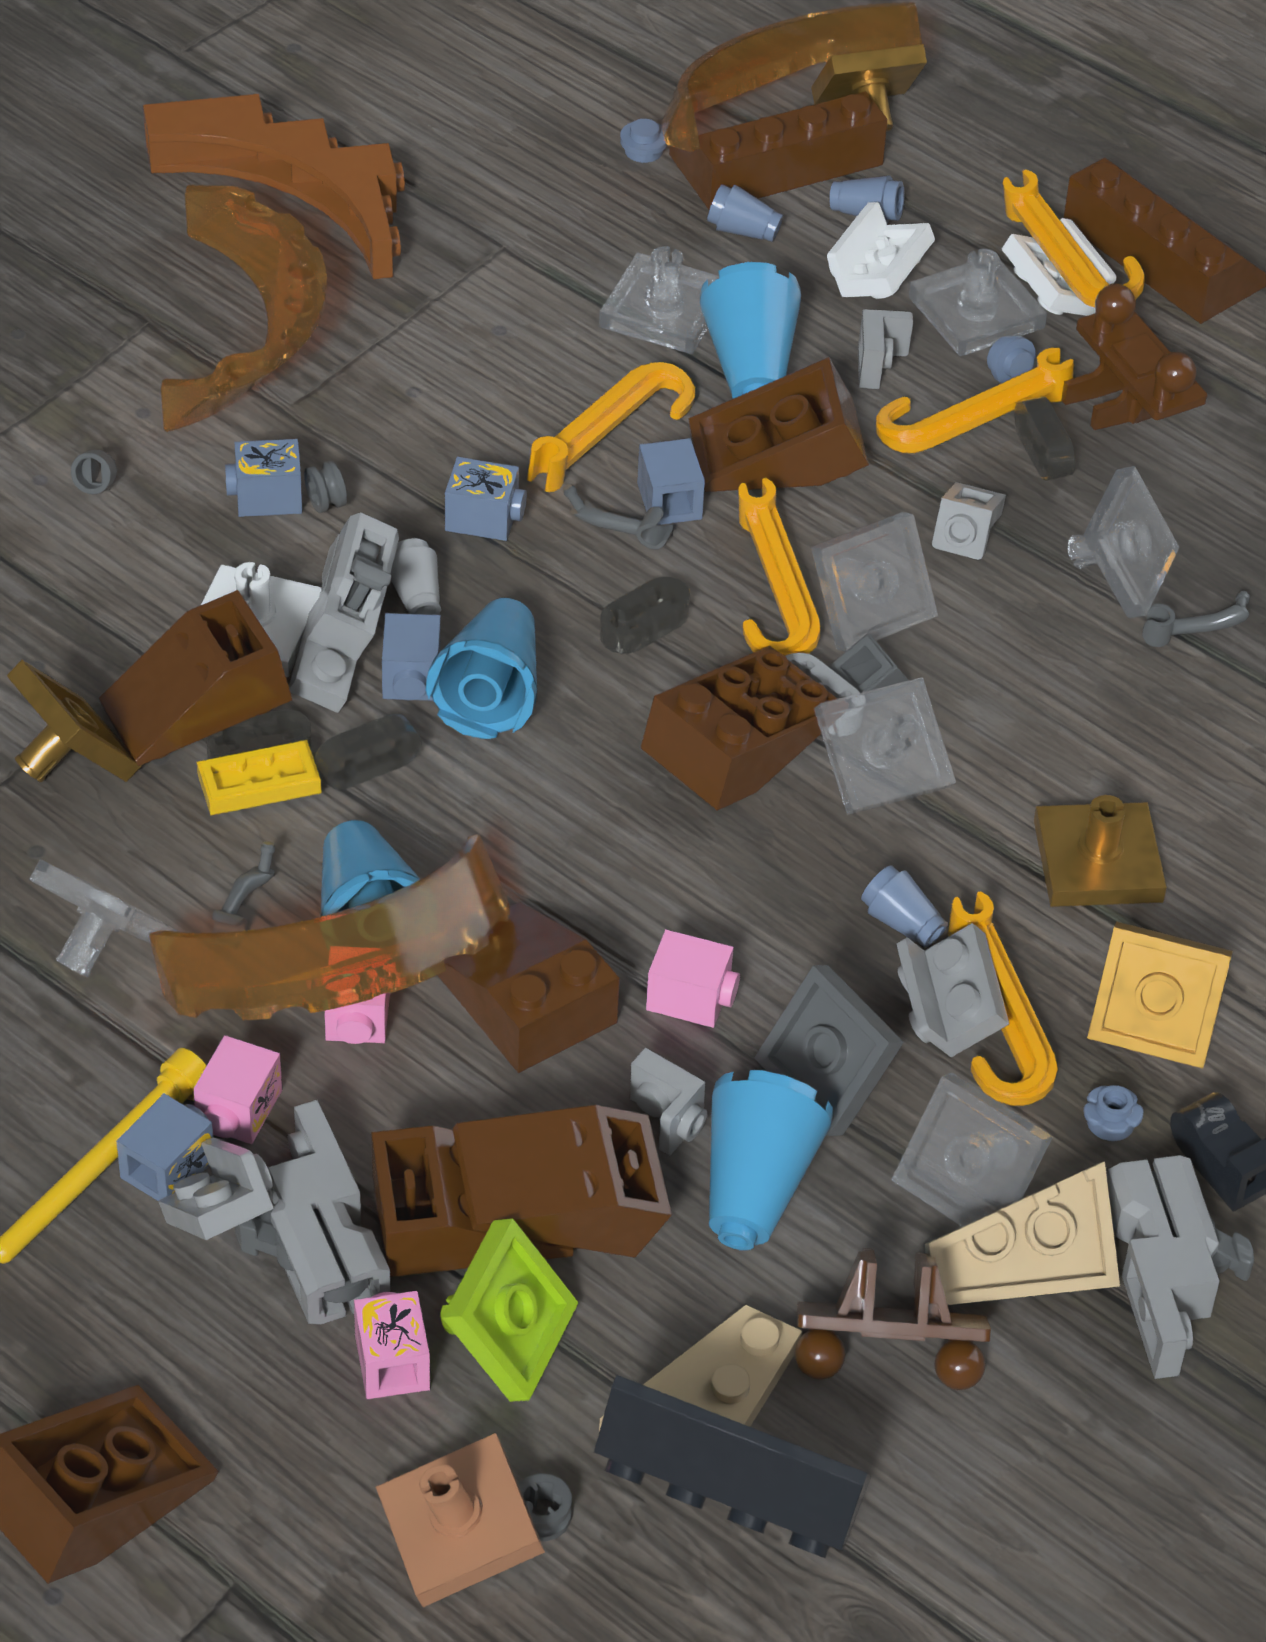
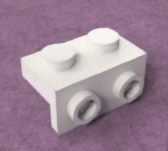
[827,202,935,299]
[1002,218,1116,316]

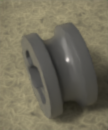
[304,461,347,513]
[518,1473,572,1542]

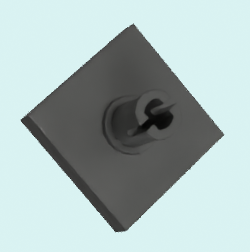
[754,965,904,1136]

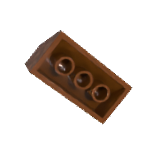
[669,91,888,210]
[1063,157,1266,324]

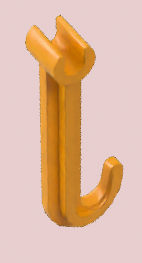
[1003,169,1145,308]
[876,348,1074,453]
[527,362,695,492]
[738,478,820,656]
[948,891,1058,1106]

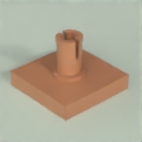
[376,1433,545,1607]

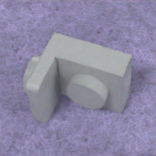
[858,309,913,389]
[932,482,1006,560]
[630,1048,707,1156]

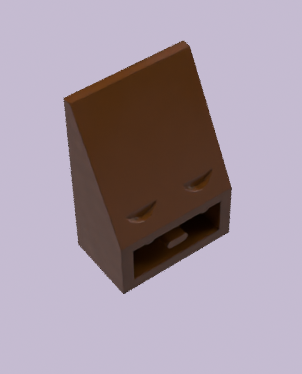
[99,590,292,766]
[641,646,847,811]
[452,1105,672,1258]
[371,1126,573,1277]

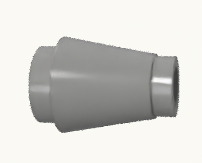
[390,538,441,615]

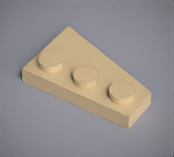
[924,1162,1120,1305]
[599,1305,802,1431]

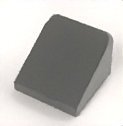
[828,632,910,704]

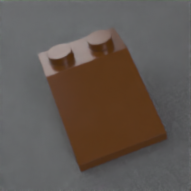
[688,357,869,492]
[422,902,620,1073]
[0,1385,219,1584]

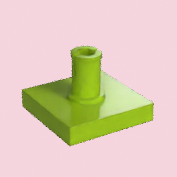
[440,1218,579,1402]

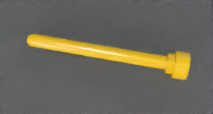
[0,1048,207,1264]

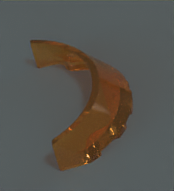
[661,2,922,152]
[161,185,327,432]
[149,834,511,1020]

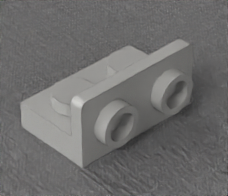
[897,923,1009,1057]
[158,1137,274,1240]

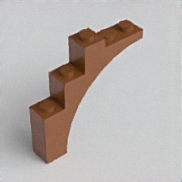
[143,94,405,279]

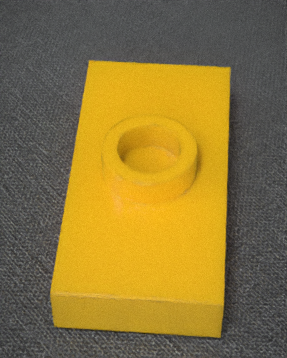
[197,740,321,815]

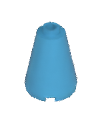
[700,262,801,399]
[426,598,537,739]
[320,820,436,969]
[709,1070,833,1250]

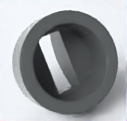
[71,449,118,494]

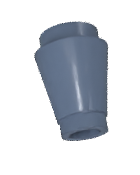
[830,175,904,223]
[707,185,784,242]
[861,866,948,949]

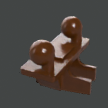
[1061,284,1207,430]
[795,1248,991,1390]

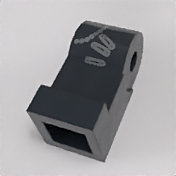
[1170,1092,1266,1212]

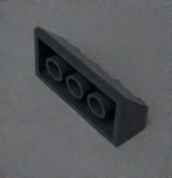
[594,1374,871,1558]

